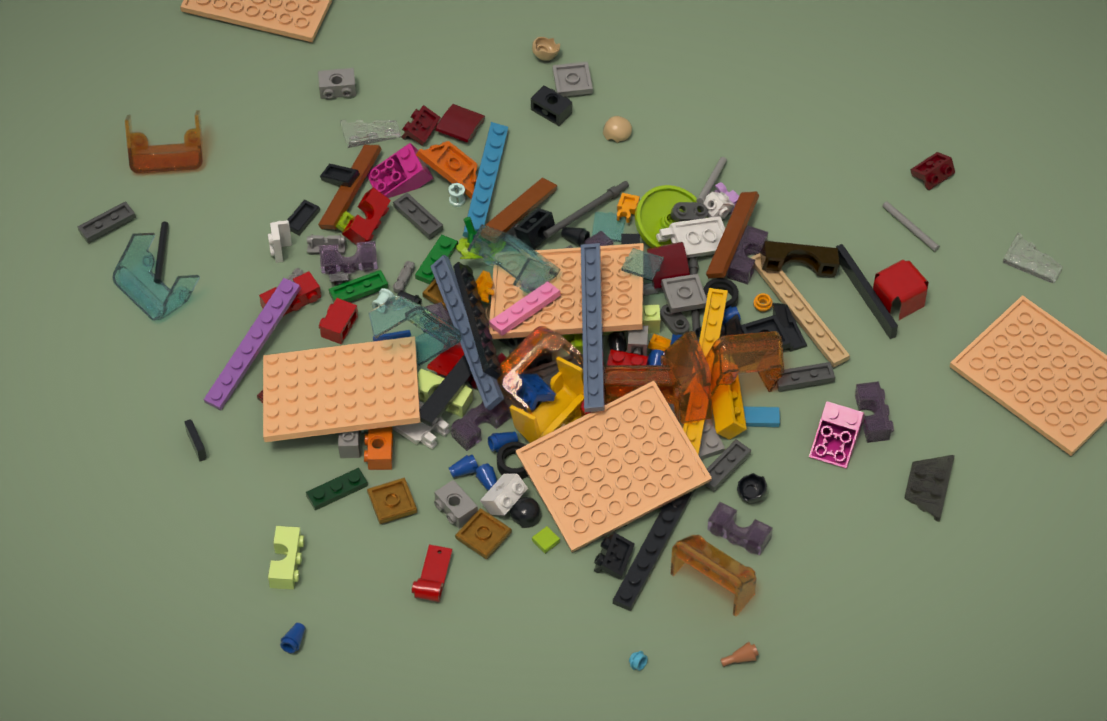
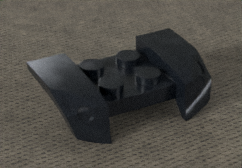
[724,303,807,368]

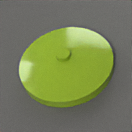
[635,185,707,248]

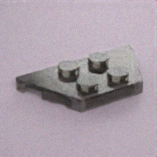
[904,455,955,522]

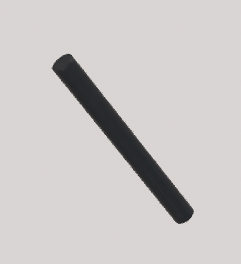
[154,221,169,283]

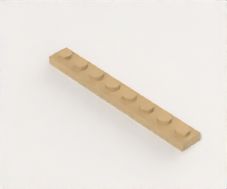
[750,253,850,368]

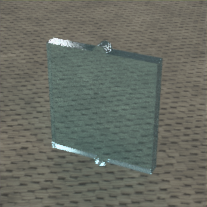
[592,212,625,242]
[621,248,664,280]

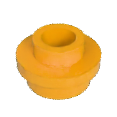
[753,293,772,311]

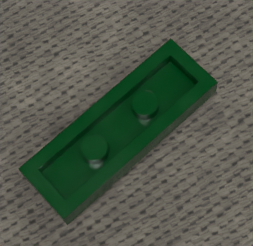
[306,467,368,511]

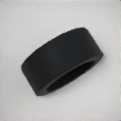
[703,278,739,309]
[497,442,528,479]

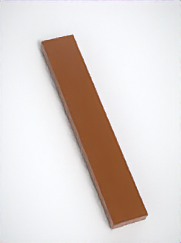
[318,145,382,230]
[479,177,557,243]
[706,191,759,279]

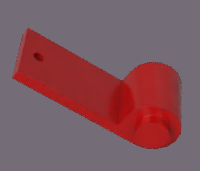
[427,333,464,376]
[412,544,453,602]

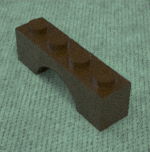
[760,241,839,277]

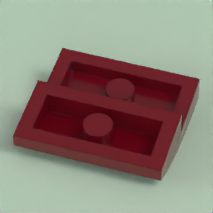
[435,104,485,143]
[646,242,690,289]

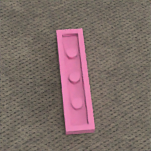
[489,281,561,336]

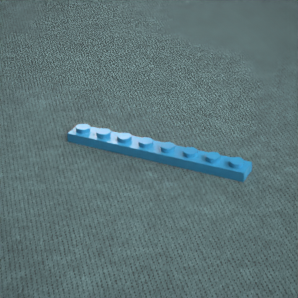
[462,122,508,241]

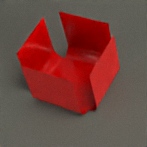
[873,259,929,320]

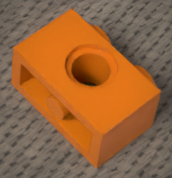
[364,426,393,470]

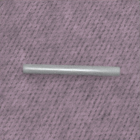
[696,157,727,203]
[882,201,940,252]

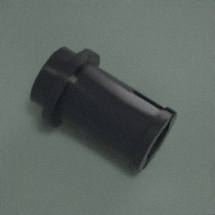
[396,290,422,309]

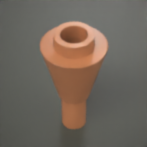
[720,642,759,667]

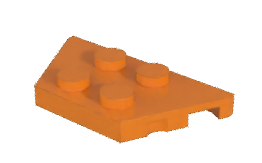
[416,141,477,198]

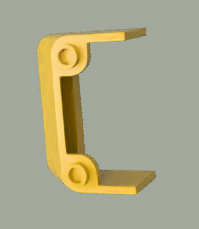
[509,356,584,443]

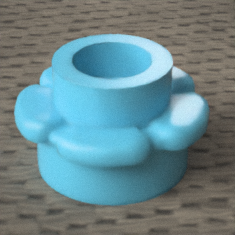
[629,651,648,671]

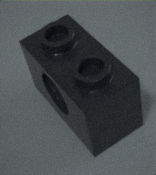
[531,85,572,126]
[514,208,555,251]

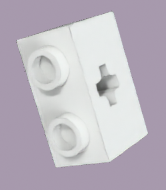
[480,474,528,516]

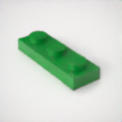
[415,234,458,285]
[329,270,388,302]

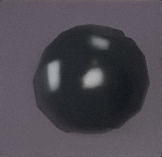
[737,473,767,503]
[510,497,542,528]

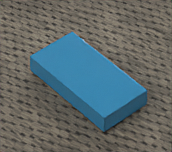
[743,406,780,427]

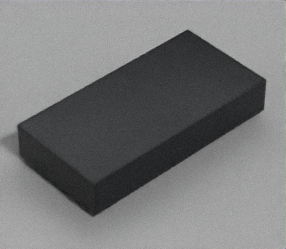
[320,163,360,187]
[287,199,320,236]
[184,419,206,462]

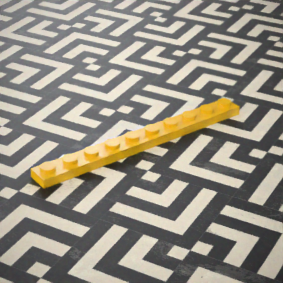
[683,288,728,456]

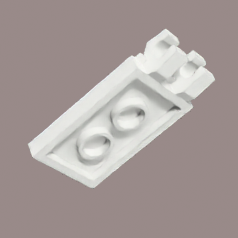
[656,216,725,258]
[392,401,450,449]

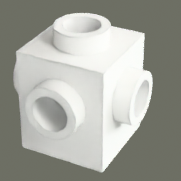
[703,191,735,219]

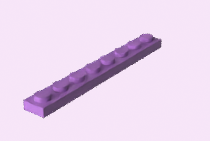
[203,278,301,410]

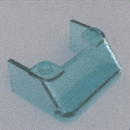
[467,224,561,293]
[112,233,200,320]
[369,296,462,366]

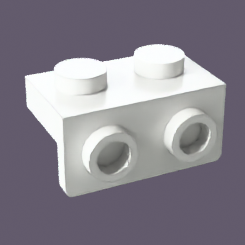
[268,220,292,263]

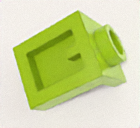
[562,333,583,357]

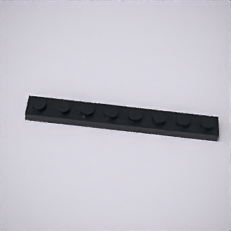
[453,262,502,379]
[612,489,696,611]

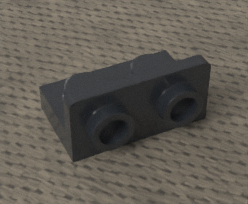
[594,532,635,579]

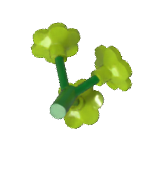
[456,217,505,259]

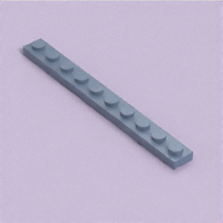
[581,243,605,412]
[431,255,504,410]

